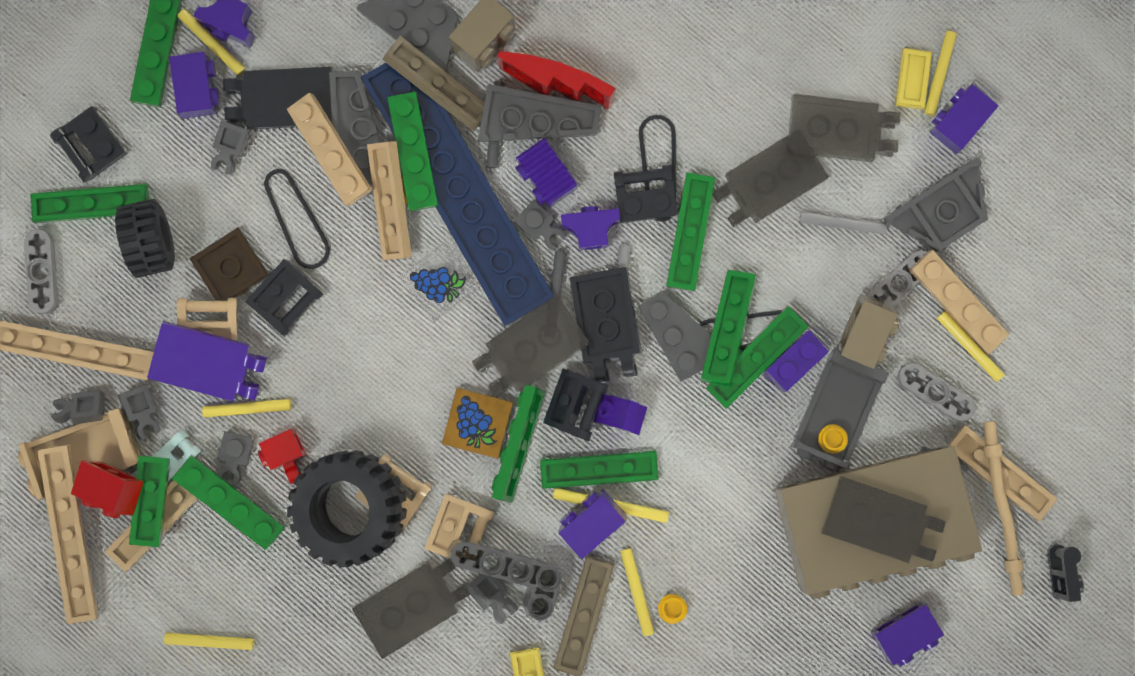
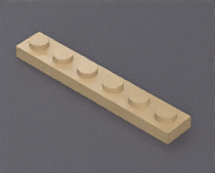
[0,321,154,381]
[37,444,99,624]

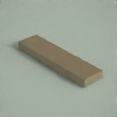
[382,36,484,132]
[553,555,614,676]

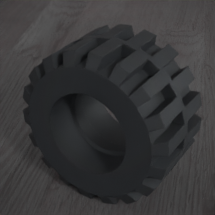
[115,199,175,278]

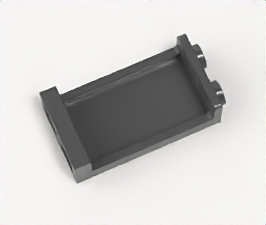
[790,349,889,473]

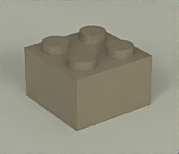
[449,0,516,72]
[837,293,900,369]

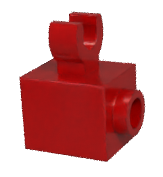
[258,429,307,484]

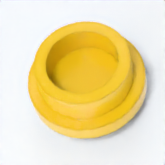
[818,424,848,454]
[658,594,687,624]

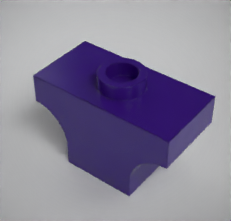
[193,0,255,48]
[561,206,620,251]
[593,394,648,435]

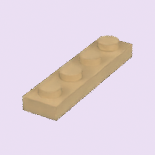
[287,93,372,206]
[367,141,412,260]
[909,250,1009,355]
[947,425,1057,522]
[105,480,198,572]

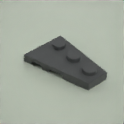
[638,292,711,382]

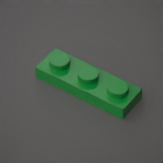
[129,456,170,547]

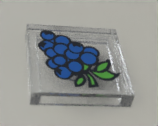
[399,241,480,323]

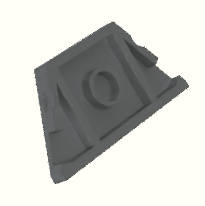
[356,0,458,72]
[883,157,988,252]

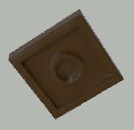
[189,227,269,301]

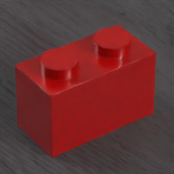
[71,460,144,518]

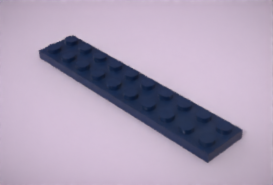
[361,63,555,327]

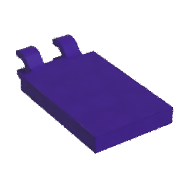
[147,321,267,401]

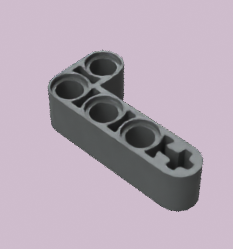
[447,539,562,621]

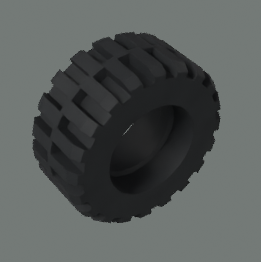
[287,450,407,568]

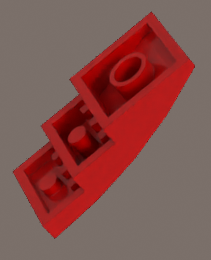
[497,51,616,109]

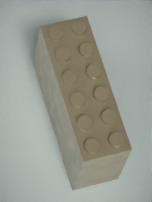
[774,446,982,599]

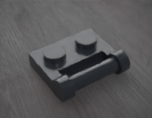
[50,106,128,183]
[614,164,678,224]
[245,259,324,337]
[543,368,609,441]
[1047,544,1084,602]

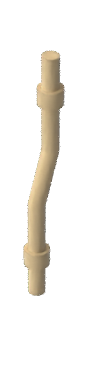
[983,421,1024,596]

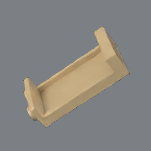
[18,408,142,500]

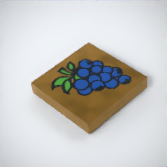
[442,388,513,459]

